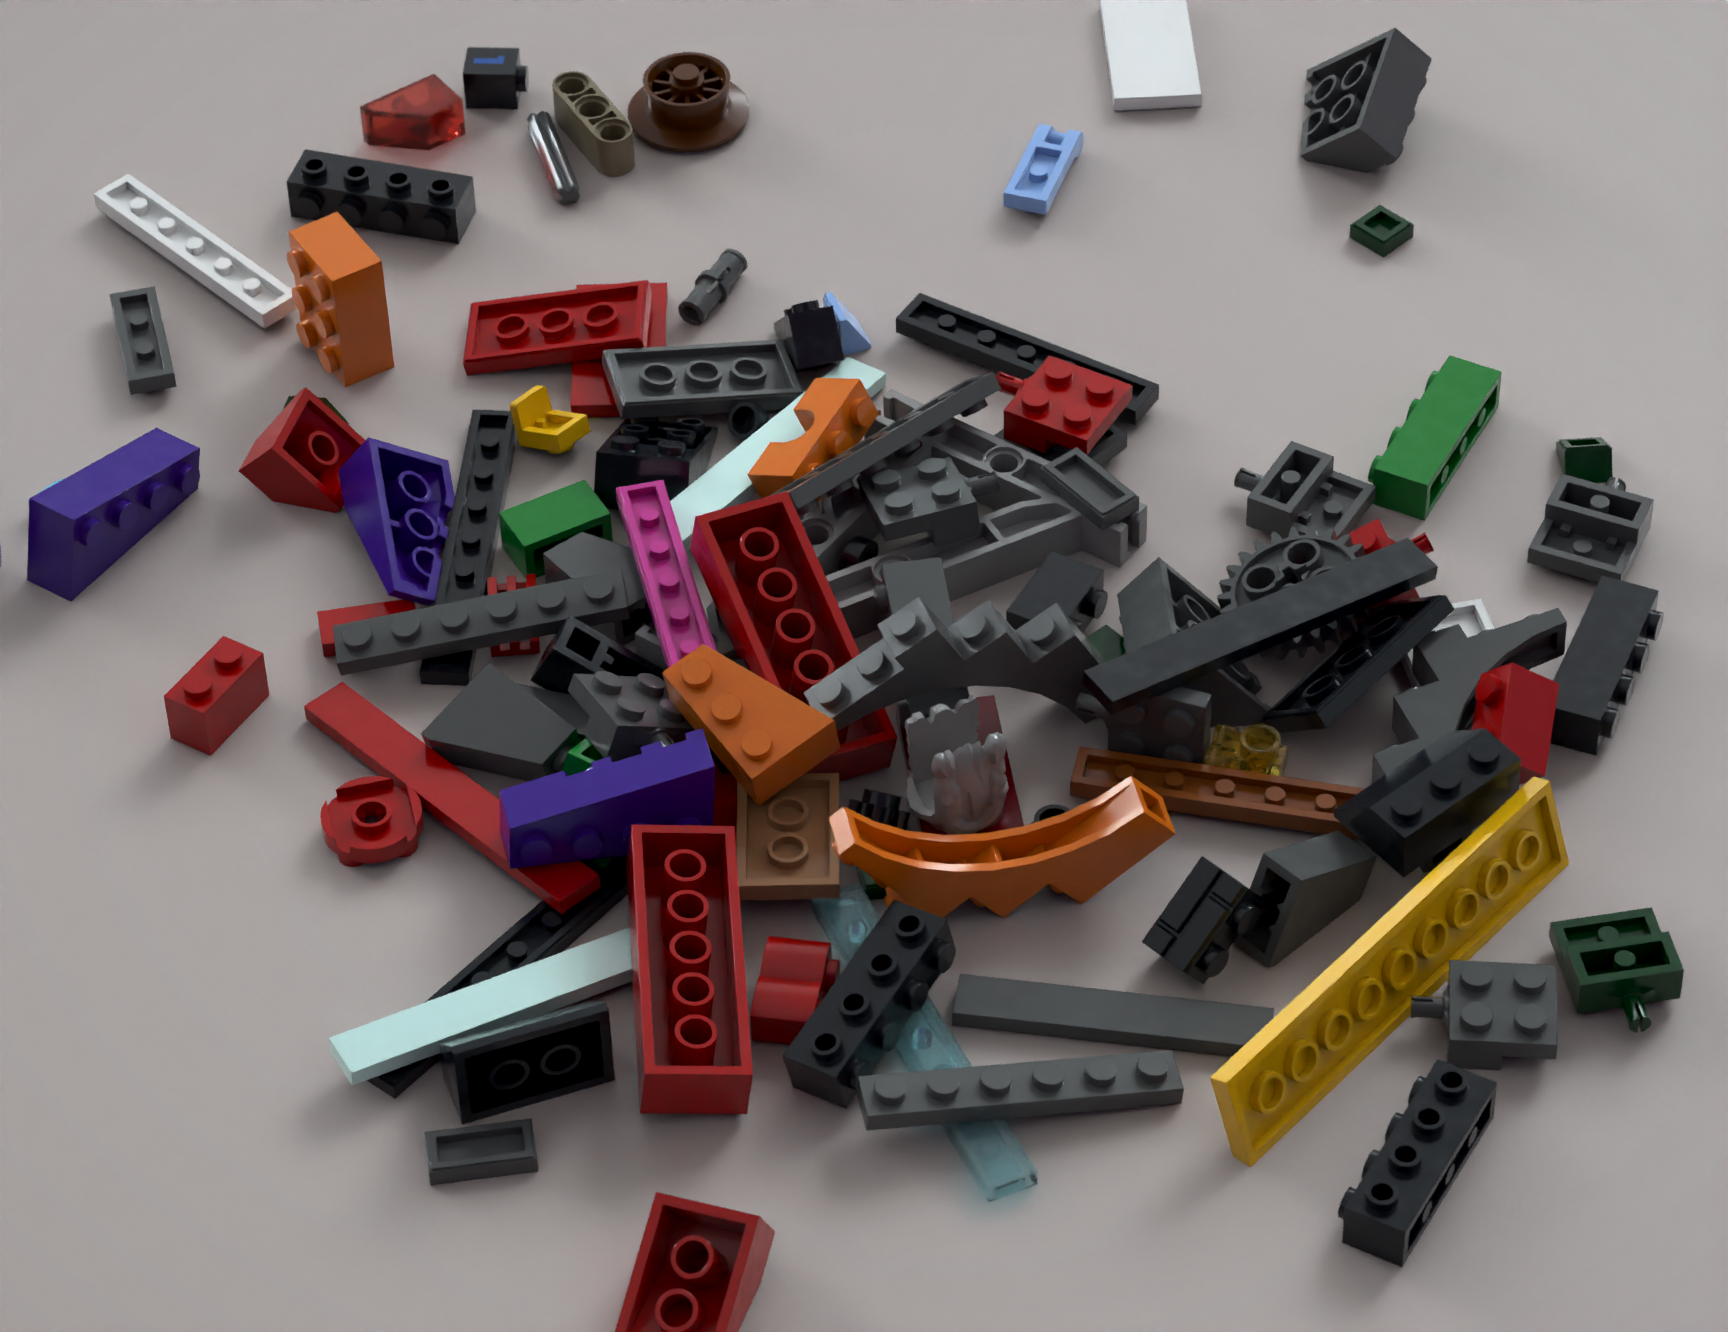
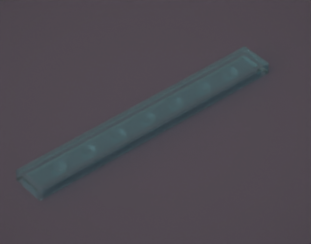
[811,882,1038,1202]

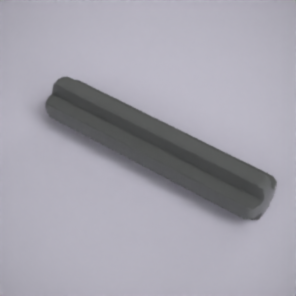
[527,111,580,205]

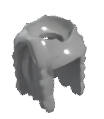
[905,695,1009,835]

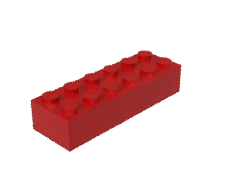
[690,491,898,781]
[626,824,753,1114]

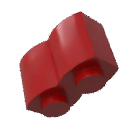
[750,936,840,1044]

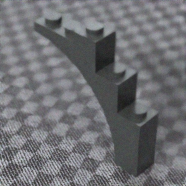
[803,597,1106,732]
[1372,608,1567,873]

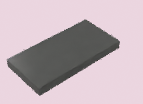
[602,340,804,419]

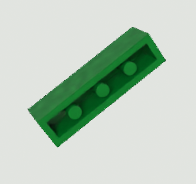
[1368,355,1502,521]

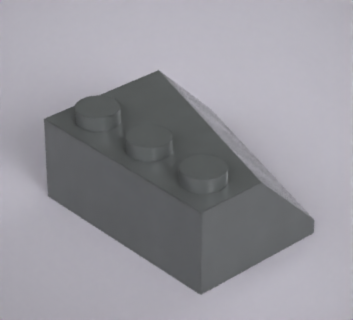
[1300,28,1432,173]
[1117,557,1271,728]

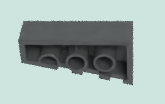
[874,557,969,729]

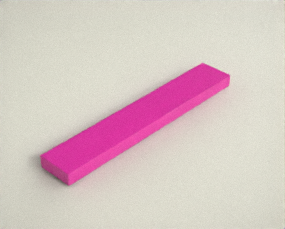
[616,480,717,669]

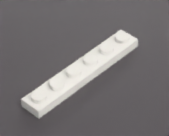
[93,174,298,329]

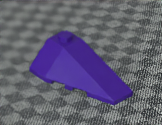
[338,437,455,606]

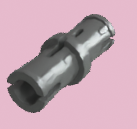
[678,249,747,325]

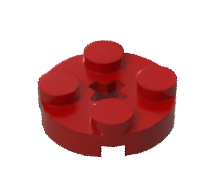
[320,776,424,867]

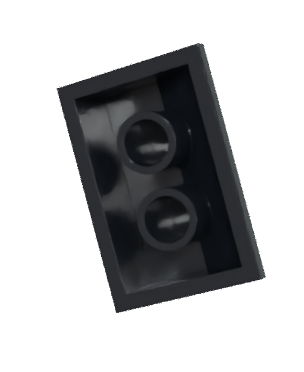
[1334,728,1521,878]
[439,1000,615,1125]

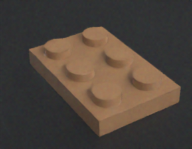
[736,773,840,901]

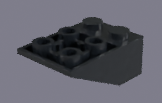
[594,417,718,510]

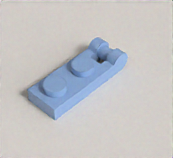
[1004,124,1084,215]

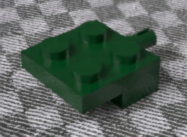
[1549,907,1684,1032]

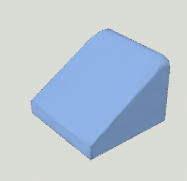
[823,292,871,356]

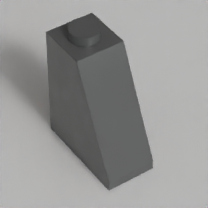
[543,532,655,646]
[421,663,581,781]
[1233,830,1377,968]

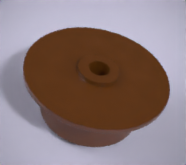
[628,52,750,152]

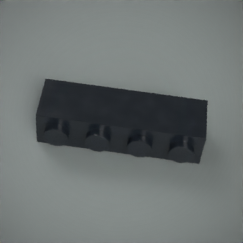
[1550,575,1664,756]

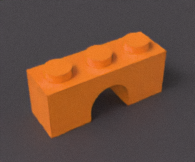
[747,378,879,502]

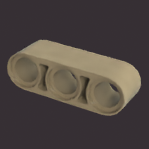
[552,71,635,177]

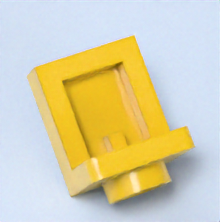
[510,385,591,454]

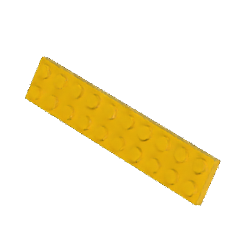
[1210,777,1569,1167]

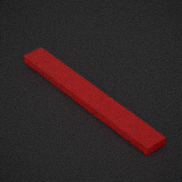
[304,682,601,914]

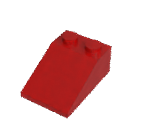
[615,1192,775,1332]

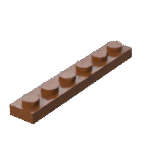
[1070,746,1365,839]

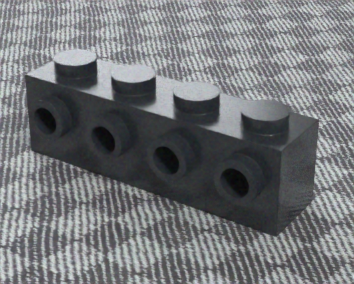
[286,149,476,244]
[782,900,956,1108]
[1338,1059,1497,1267]

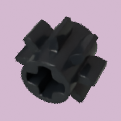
[848,788,910,830]

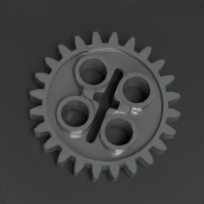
[1217,525,1370,660]

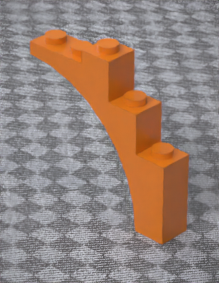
[829,776,1175,918]

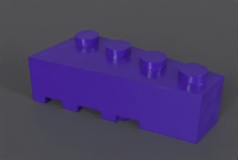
[27,428,200,602]
[499,728,715,869]

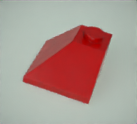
[239,387,365,513]

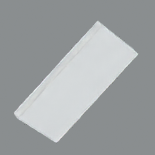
[1099,0,1201,111]

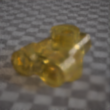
[1203,723,1289,776]

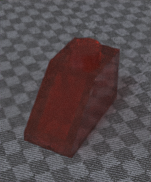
[360,74,466,150]

